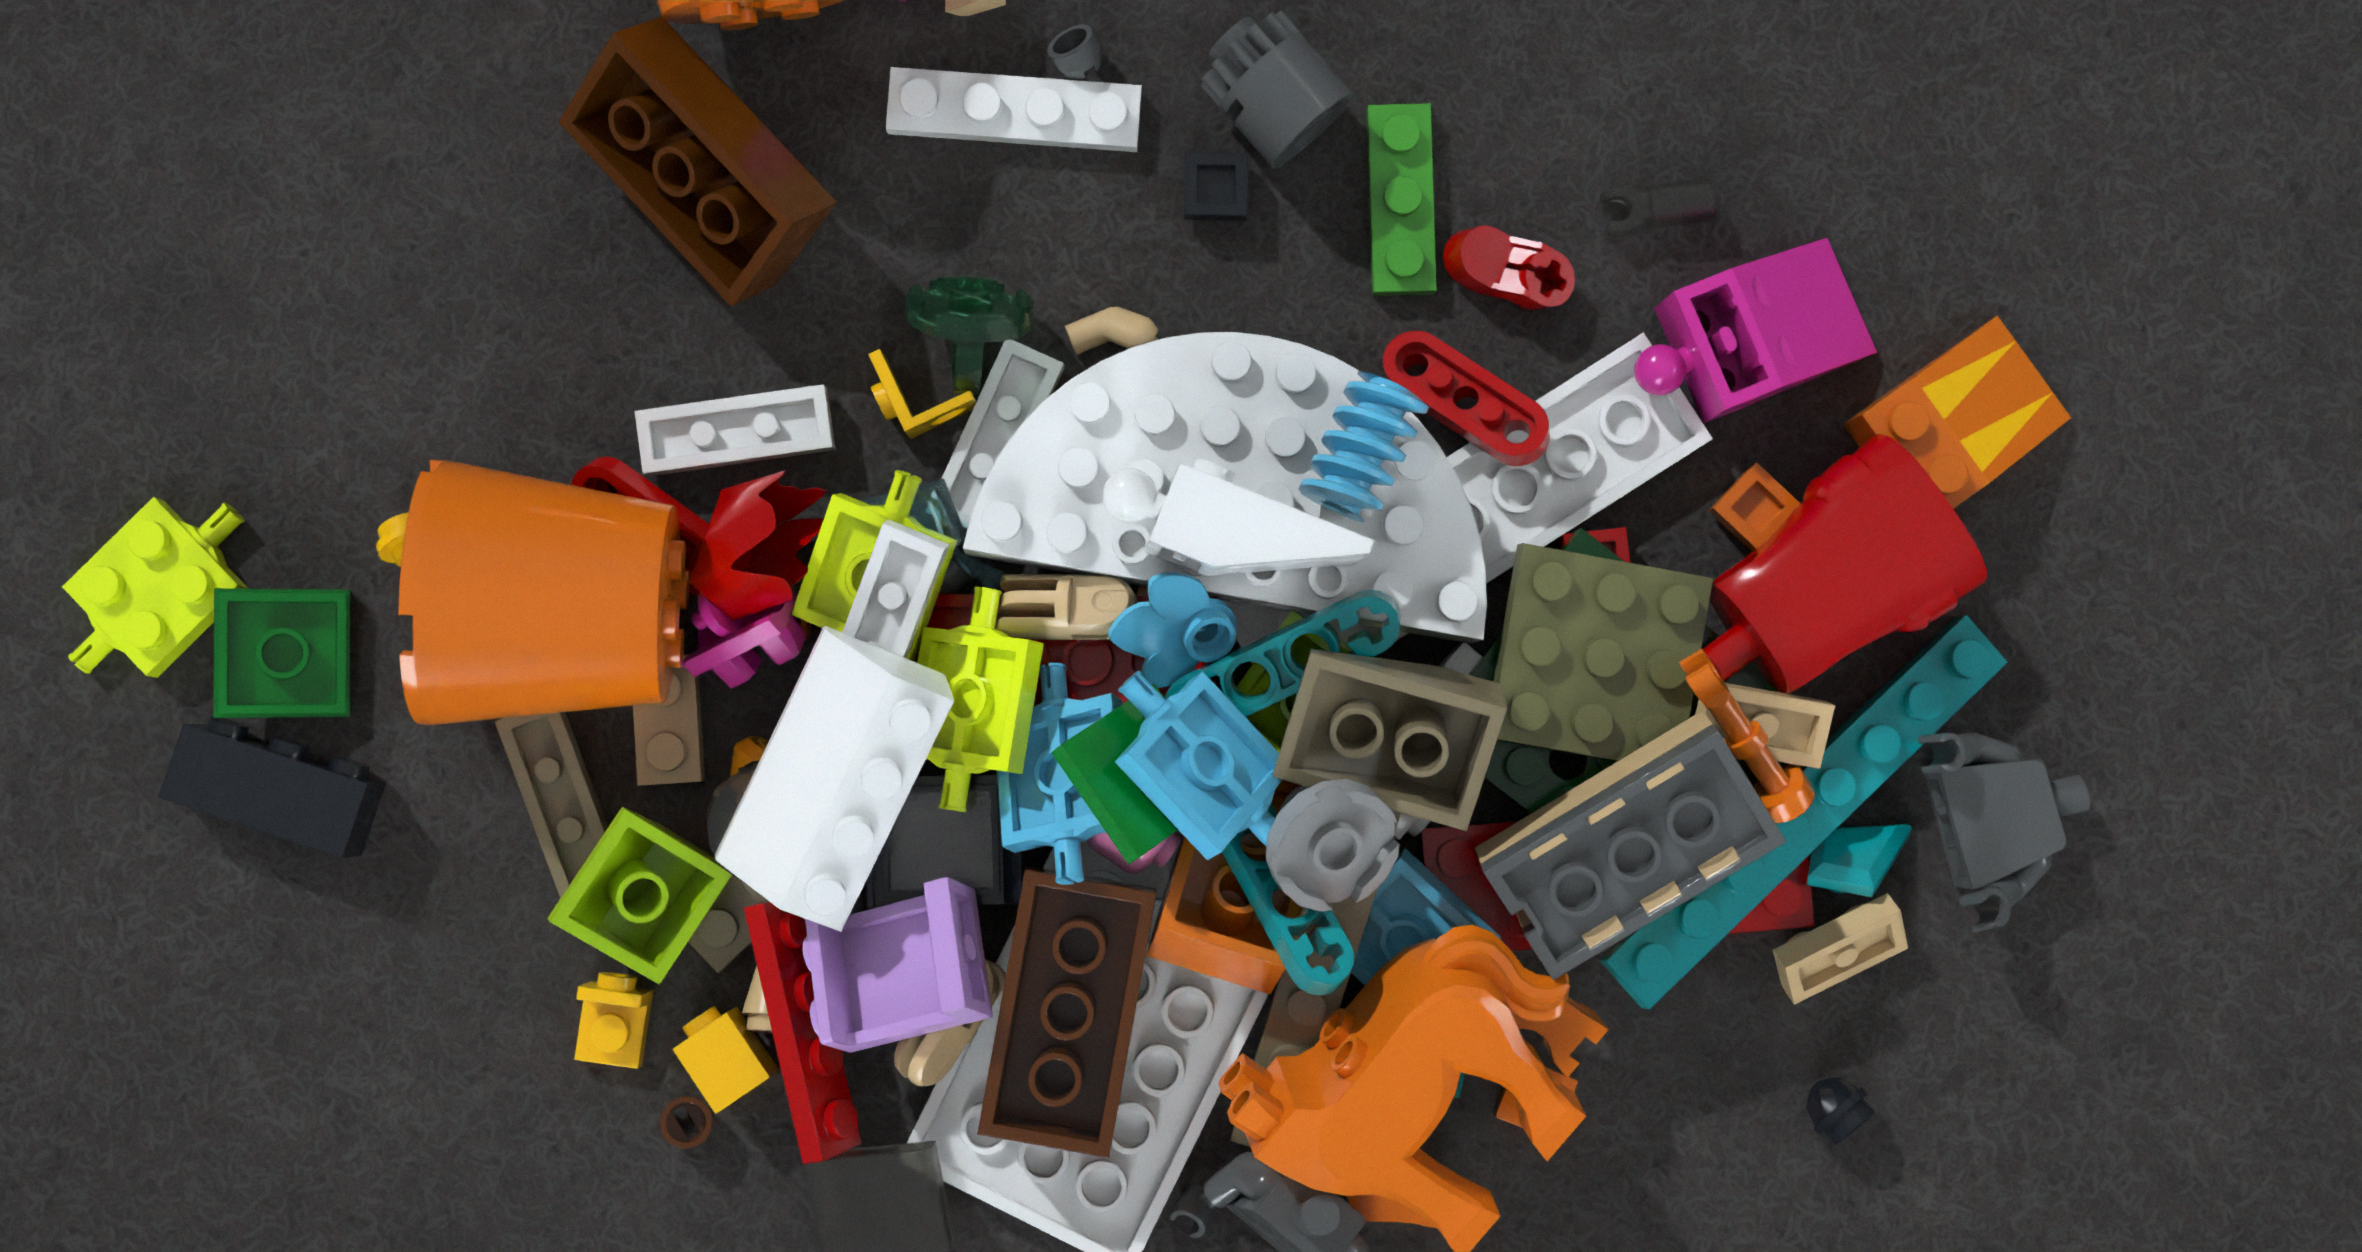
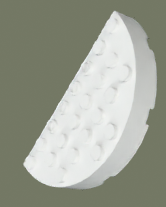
[963,332,1487,644]

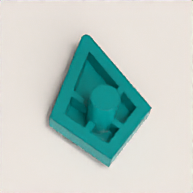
[1806,824,1911,897]

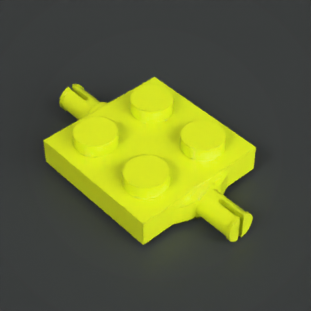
[791,470,957,661]
[62,497,248,678]
[917,587,1044,812]

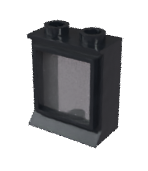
[860,774,1023,908]

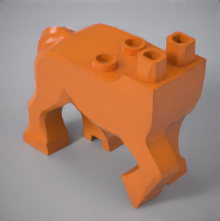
[1218,924,1609,1252]

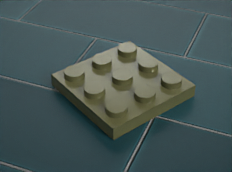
[1494,543,1713,761]

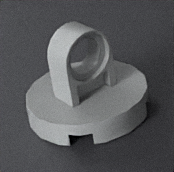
[1266,779,1399,912]

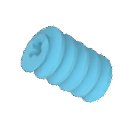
[1298,371,1429,522]

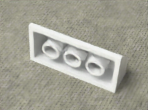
[715,625,954,932]

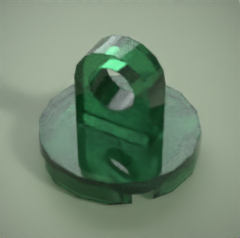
[905,276,1035,395]

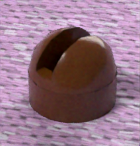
[660,1096,712,1149]

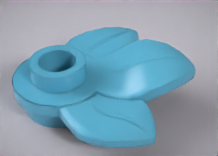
[1108,572,1237,688]

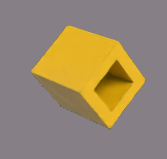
[672,1006,779,1114]

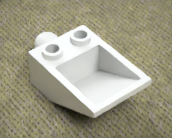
[1103,458,1375,576]

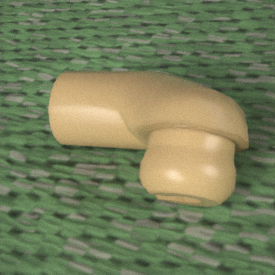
[1065,307,1159,355]

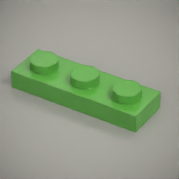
[1366,103,1437,296]

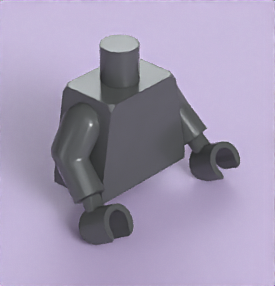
[1918,732,2090,932]
[1170,1152,1372,1252]

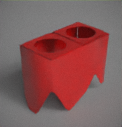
[689,470,827,621]

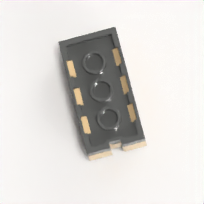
[1475,711,1787,980]

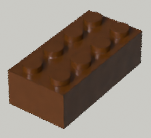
[558,17,837,307]
[977,866,1157,1158]

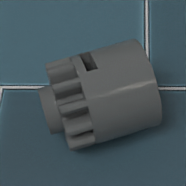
[1201,10,1355,169]

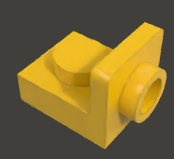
[574,972,654,1069]

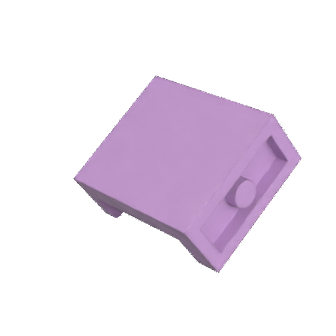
[803,877,993,1053]

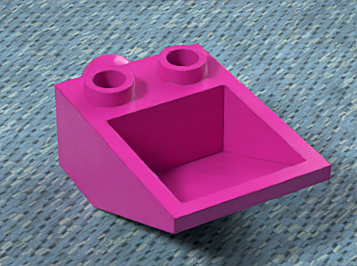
[1634,238,1877,424]

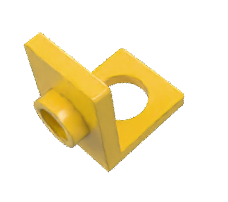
[868,349,976,439]

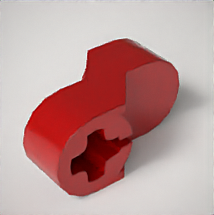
[1443,225,1575,310]

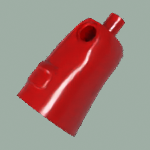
[1702,434,1987,693]

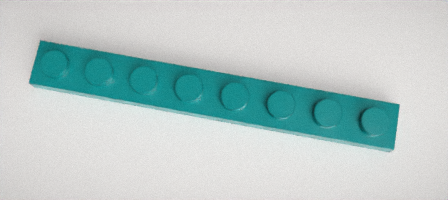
[1598,615,2008,1010]

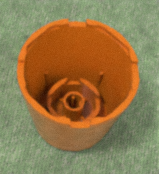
[398,459,690,725]

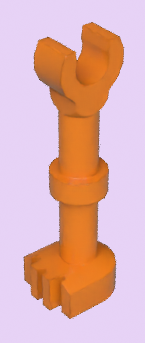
[1679,649,1815,823]

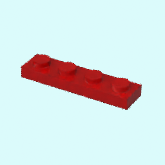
[744,901,862,1164]

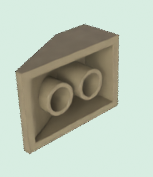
[1273,649,1507,831]

